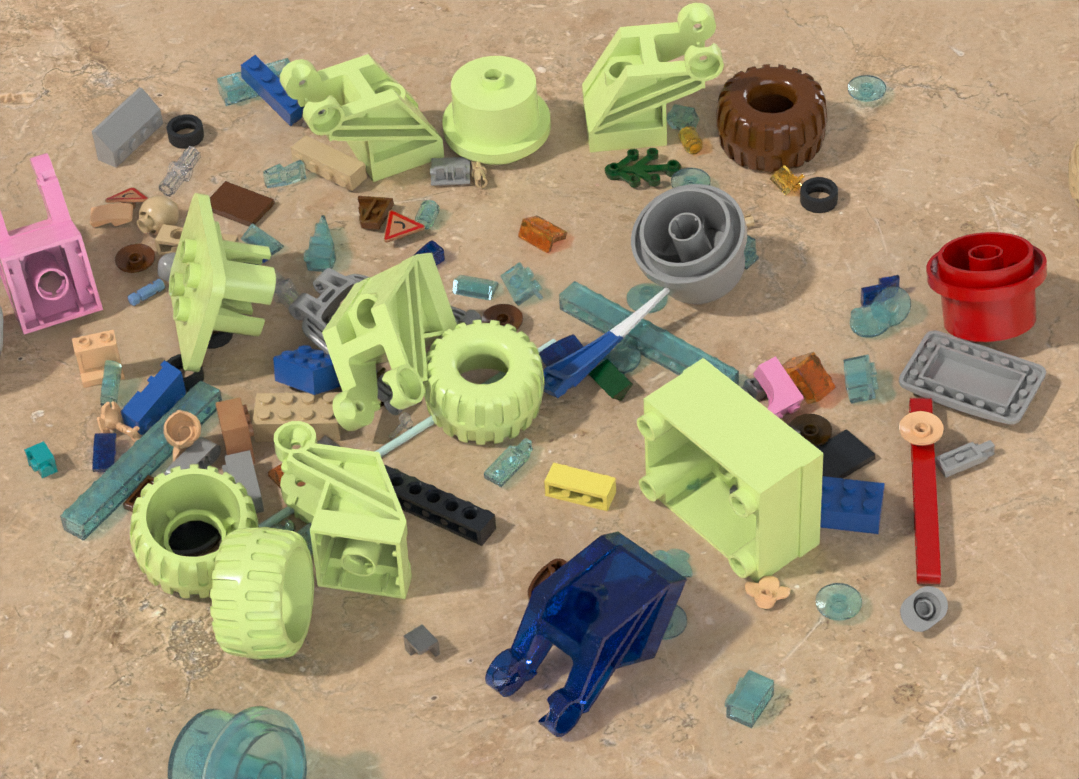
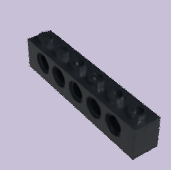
[384,465,496,546]

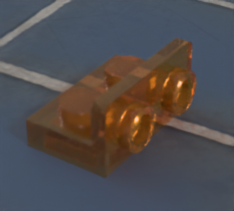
[518,215,567,253]

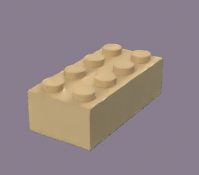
[252,392,342,442]

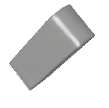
[165,437,221,475]

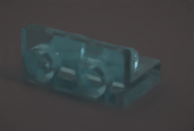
[500,262,543,306]

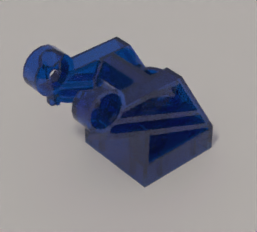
[485,531,687,737]

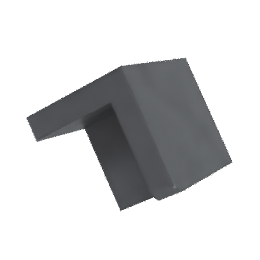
[403,624,440,657]

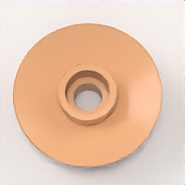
[899,411,944,445]

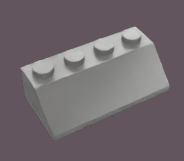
[92,87,163,167]

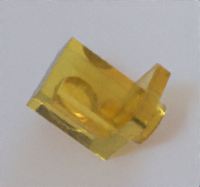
[770,165,805,195]

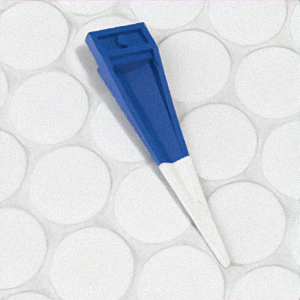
[543,288,670,398]

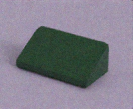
[589,359,633,401]

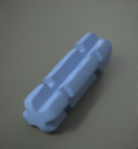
[127,279,165,306]

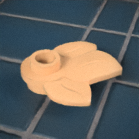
[745,575,790,609]

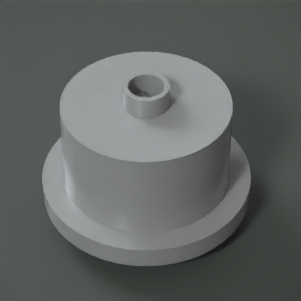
[631,184,747,304]

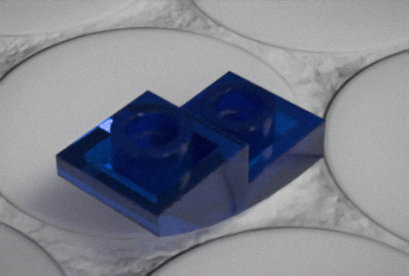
[860,275,900,308]
[539,334,584,367]
[92,433,117,472]

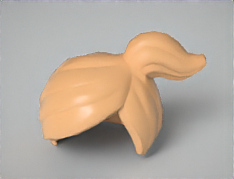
[163,409,201,462]

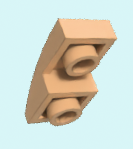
[90,203,133,228]

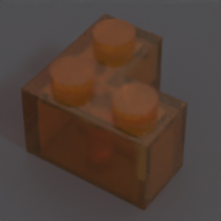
[782,352,836,404]

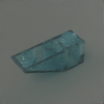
[304,215,336,272]

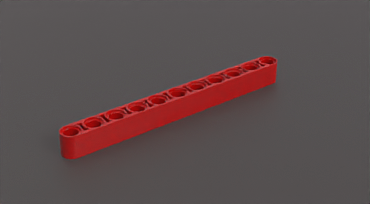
[909,398,941,585]

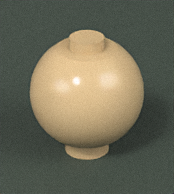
[137,195,179,235]

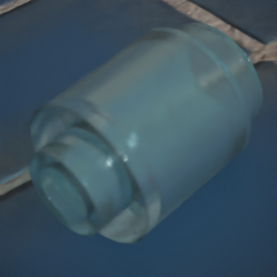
[415,200,440,230]

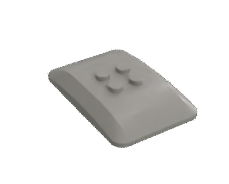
[899,330,1046,425]

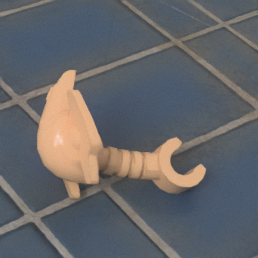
[97,401,147,444]

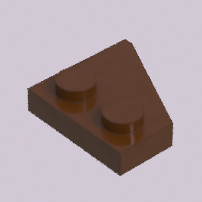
[358,196,394,230]

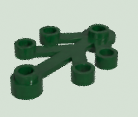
[605,148,681,188]

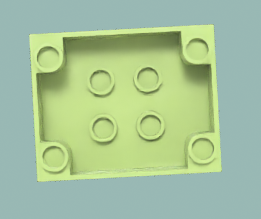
[637,358,823,583]

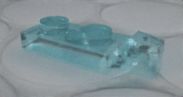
[484,438,533,488]

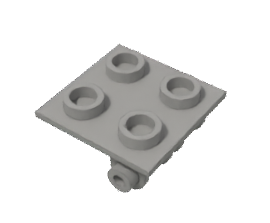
[430,157,470,186]

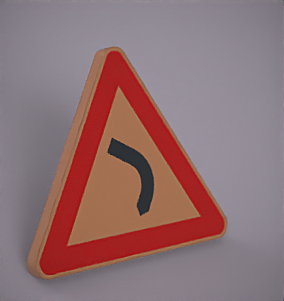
[105,187,148,209]
[384,210,425,243]

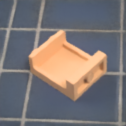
[72,330,125,388]

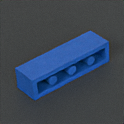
[241,55,305,126]

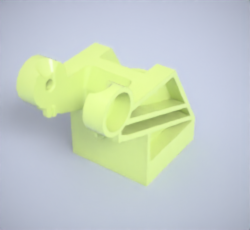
[582,3,724,152]
[280,54,444,182]
[322,253,457,431]
[274,421,412,599]

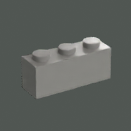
[222,450,264,513]

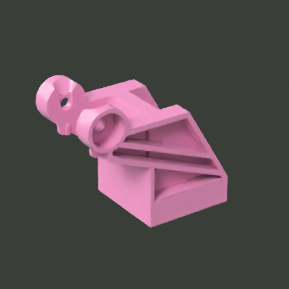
[0,153,103,334]

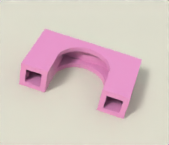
[753,356,804,419]

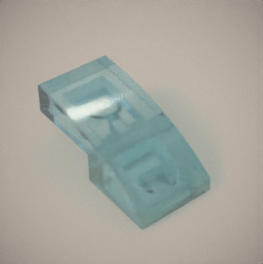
[263,160,306,188]

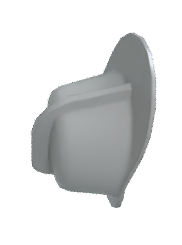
[900,586,948,632]

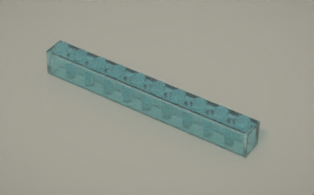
[559,281,739,386]
[60,380,222,541]

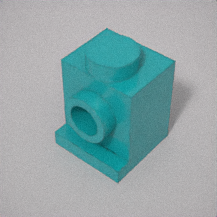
[24,441,58,478]

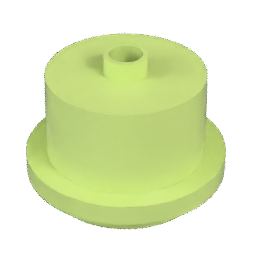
[442,56,551,165]

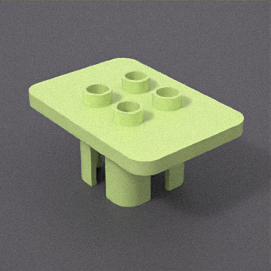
[169,193,276,372]

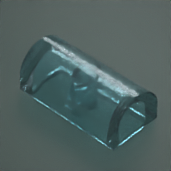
[100,360,122,407]

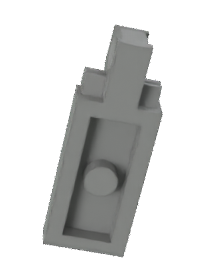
[935,440,995,478]

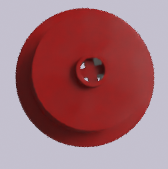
[926,232,1047,342]

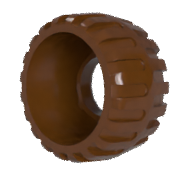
[716,64,828,173]

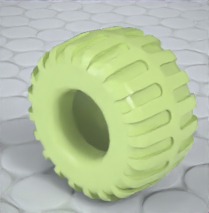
[423,320,545,445]
[130,464,259,598]
[210,527,314,660]

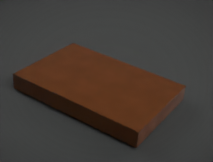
[210,181,274,228]

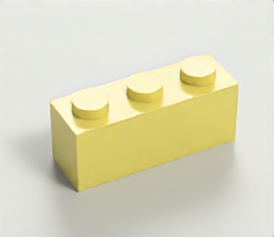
[544,463,616,511]

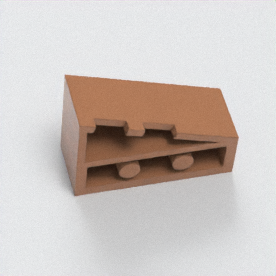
[215,397,255,464]

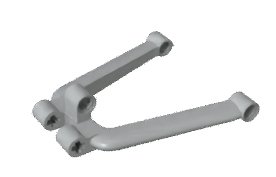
[288,268,482,415]

